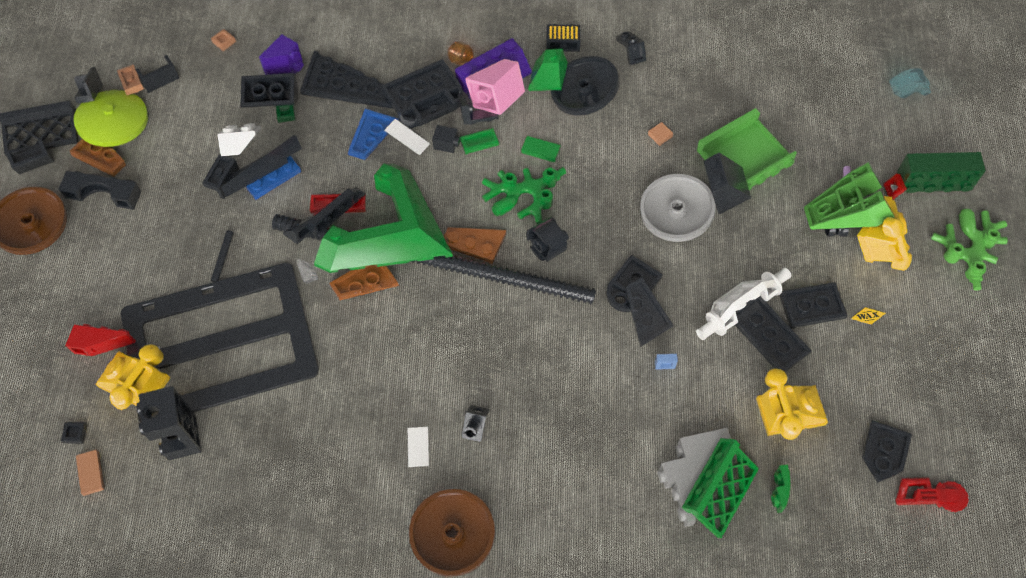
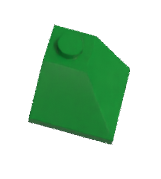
[528,49,568,91]

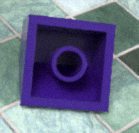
[259,34,304,75]

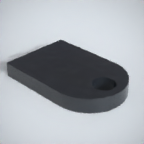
[606,255,663,312]

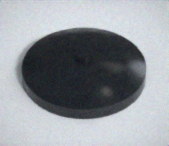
[551,56,620,116]

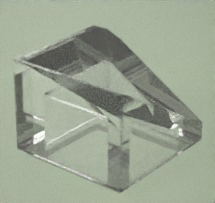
[296,259,318,284]

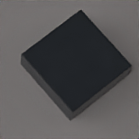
[61,422,88,444]

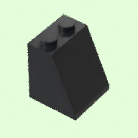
[703,152,751,214]

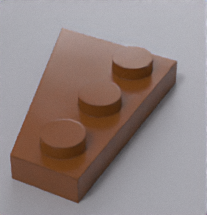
[70,139,126,177]
[444,227,507,264]
[329,265,399,300]

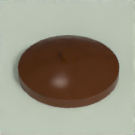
[0,187,67,255]
[409,489,495,577]

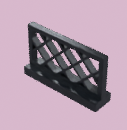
[0,100,78,156]

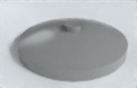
[640,174,716,242]

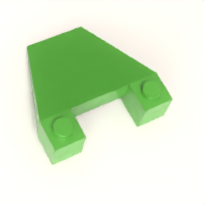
[804,162,895,230]

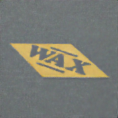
[851,307,886,325]

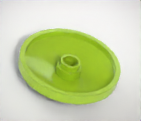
[74,90,148,147]

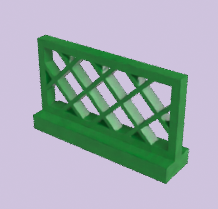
[682,438,759,538]

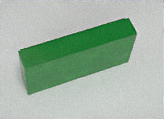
[460,128,499,155]
[521,136,561,163]

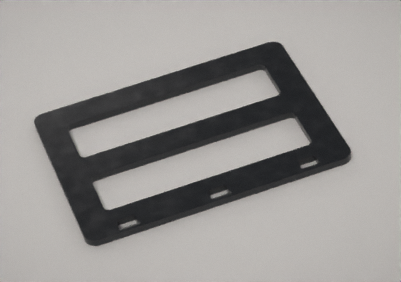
[121,263,319,422]

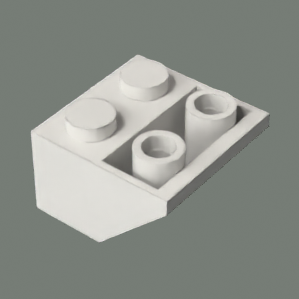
[218,123,261,156]

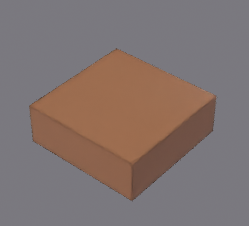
[211,29,236,51]
[648,122,674,146]

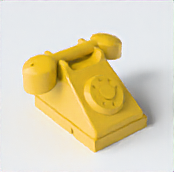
[857,196,912,271]
[96,344,170,410]
[756,368,828,440]

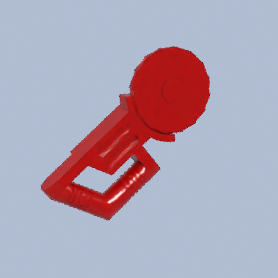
[896,477,969,512]

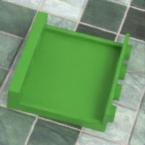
[697,108,797,191]

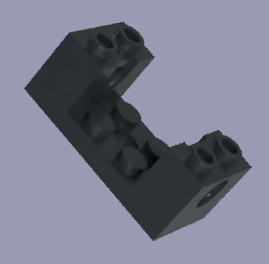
[136,386,202,461]

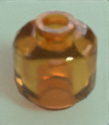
[448,41,474,66]

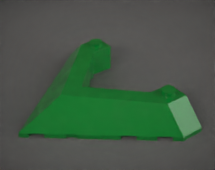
[314,163,453,273]

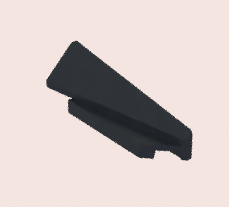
[221,135,302,197]
[283,187,366,245]

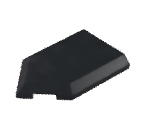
[862,420,912,483]

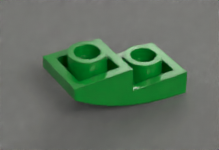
[771,464,790,513]

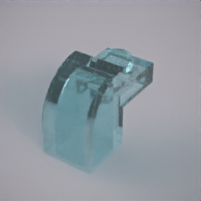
[889,68,931,99]

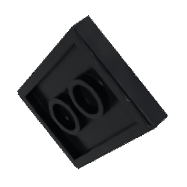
[779,282,848,328]

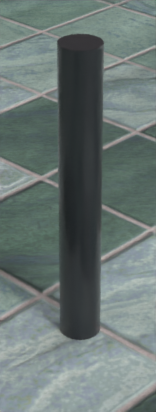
[211,230,234,282]

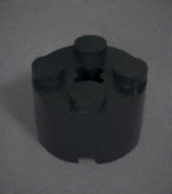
[526,217,569,262]

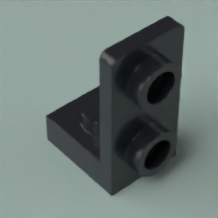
[616,32,647,65]
[459,97,498,125]

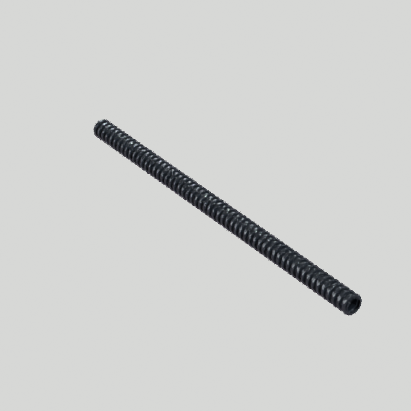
[272,214,596,305]

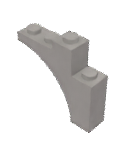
[657,428,731,527]

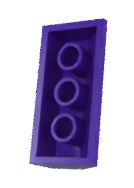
[455,38,532,101]

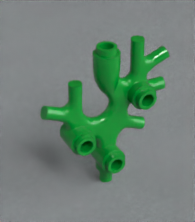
[482,167,566,224]

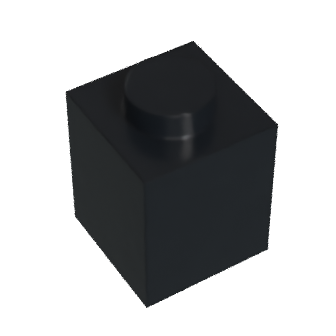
[432,125,461,153]

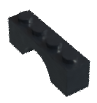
[58,171,141,210]

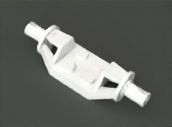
[696,268,791,340]

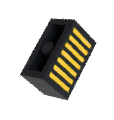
[546,24,581,52]

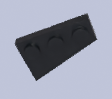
[625,277,674,347]

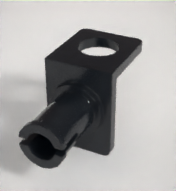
[462,405,490,442]

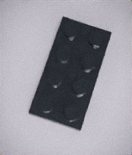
[735,296,812,372]

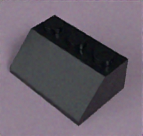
[240,73,298,108]

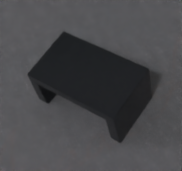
[135,55,179,93]
[6,140,54,175]

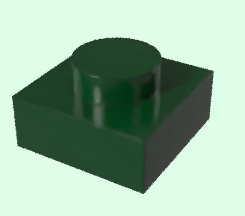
[275,105,296,123]

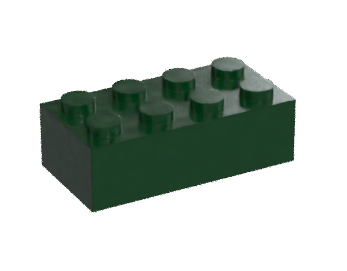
[896,152,986,193]

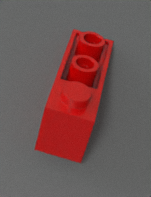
[65,324,136,356]

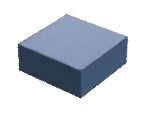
[655,354,678,369]

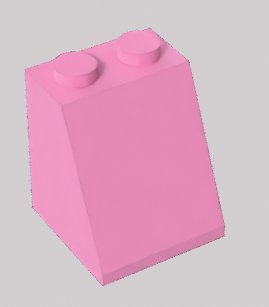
[466,59,525,115]

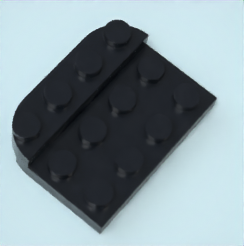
[381,59,462,129]

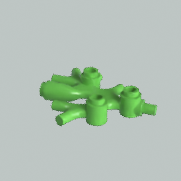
[931,209,1008,291]

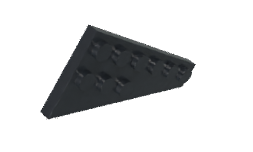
[300,50,394,109]

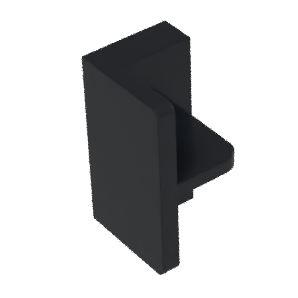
[74,67,103,104]
[202,154,239,199]

